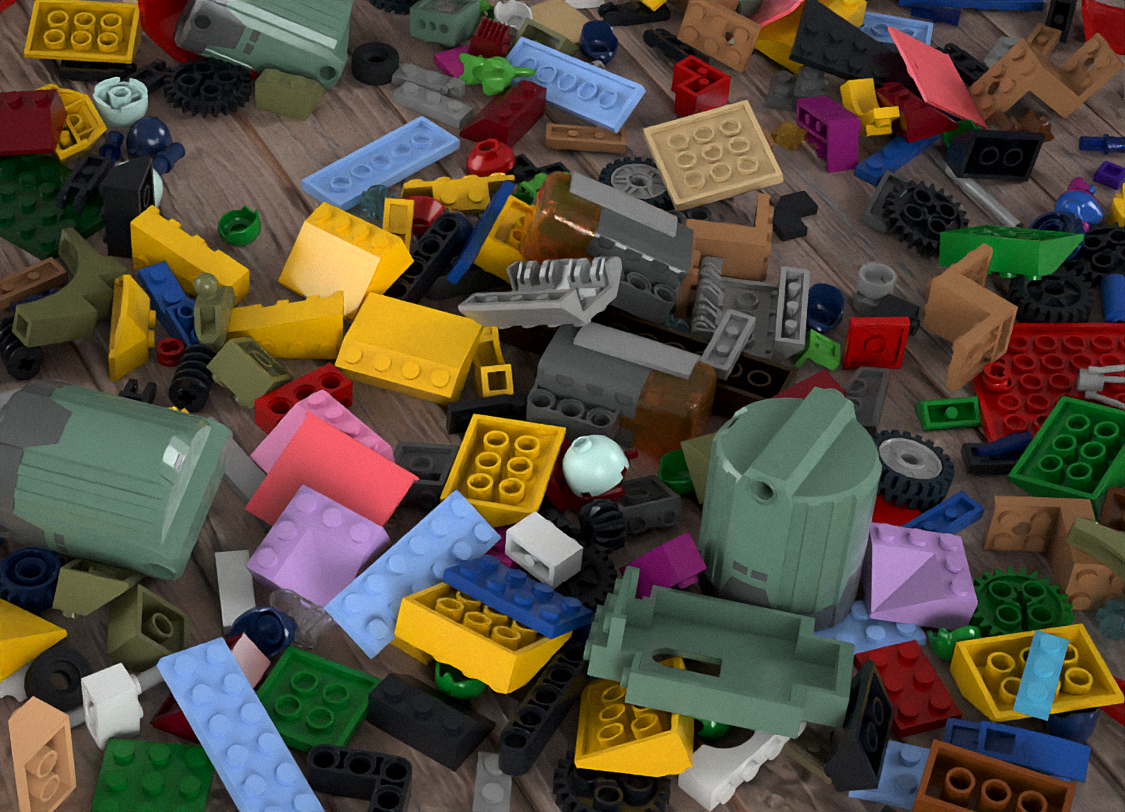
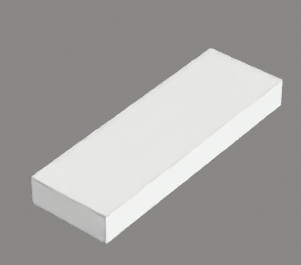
[215,550,256,635]

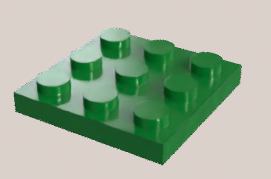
[256,646,382,753]
[90,738,215,812]

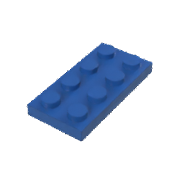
[442,555,593,639]

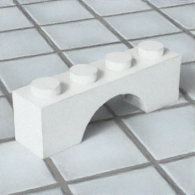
[678,720,807,812]

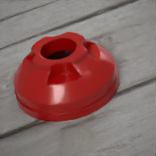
[466,138,516,177]
[403,195,446,238]

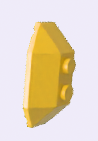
[36,83,107,164]
[108,275,157,381]

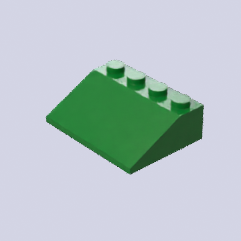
[939,224,1084,280]
[1008,396,1125,523]

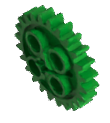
[969,566,1074,637]

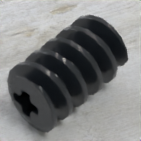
[0,315,44,380]
[169,344,217,413]

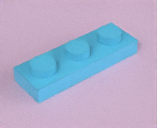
[1013,630,1069,721]

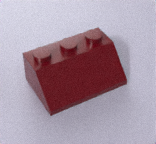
[459,80,547,148]
[875,82,958,143]
[0,89,68,156]
[149,633,271,744]

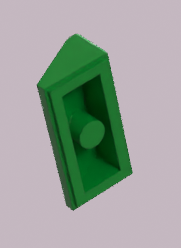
[914,396,982,431]

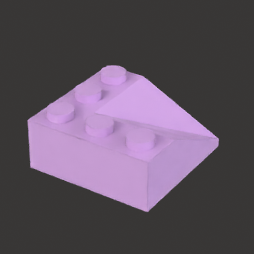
[245,484,393,627]
[861,522,978,631]

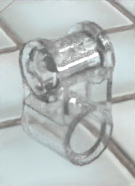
[269,589,335,650]

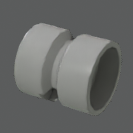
[853,263,896,317]

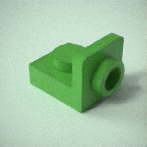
[793,329,840,371]

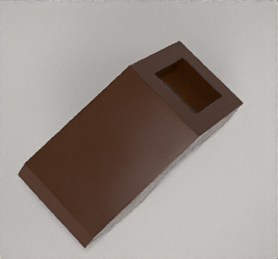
[994,110,1055,142]

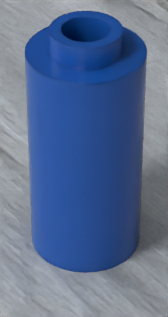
[1099,274,1125,323]

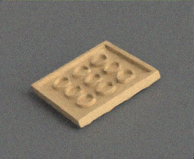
[643,100,783,211]

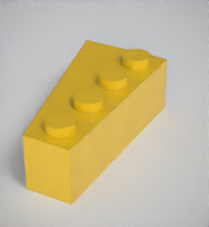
[224,290,344,360]

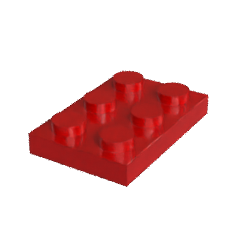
[853,639,962,739]

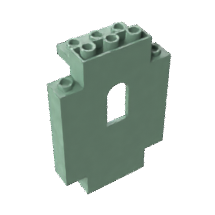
[583,566,855,739]

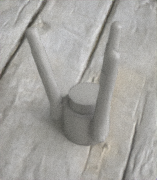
[1076,364,1125,410]

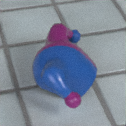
[1054,177,1105,232]

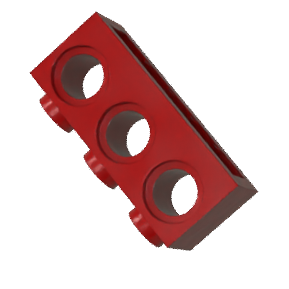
[254,363,353,435]

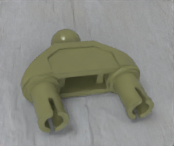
[194,272,236,353]

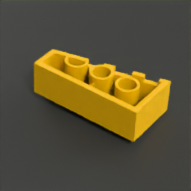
[130,205,250,307]

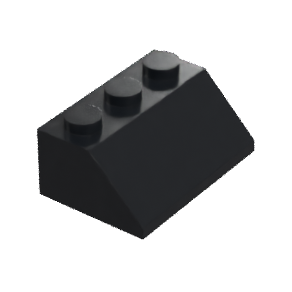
[945,129,1046,182]
[99,155,155,259]
[824,660,895,792]
[368,673,496,772]

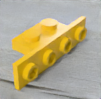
[401,173,515,214]

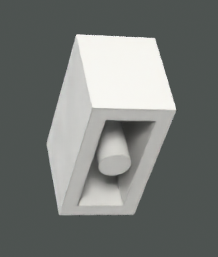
[505,511,583,589]
[81,662,143,750]

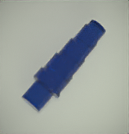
[977,431,1032,458]

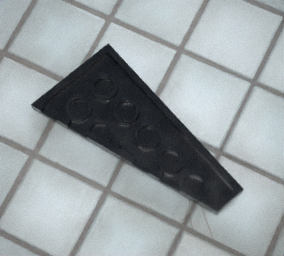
[789,0,922,96]

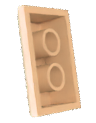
[8,696,77,812]

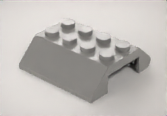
[458,256,622,329]
[690,256,810,363]

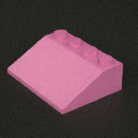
[249,389,395,476]

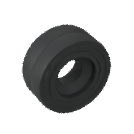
[352,42,399,86]
[24,647,93,712]

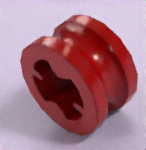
[156,337,184,367]
[981,362,1011,391]

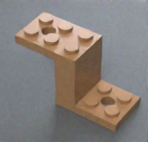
[666,0,762,73]
[967,32,1124,125]
[675,193,774,319]
[922,243,1018,393]
[982,495,1125,612]

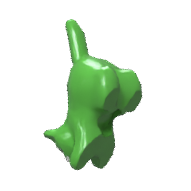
[459,53,536,96]

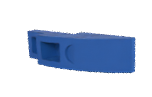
[137,261,199,349]
[943,717,1091,783]

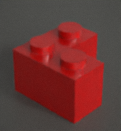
[671,55,731,117]

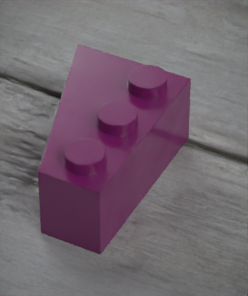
[796,95,861,173]
[619,532,707,600]

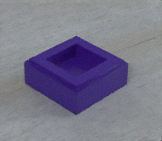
[1093,161,1125,190]

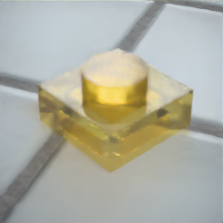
[771,121,808,151]

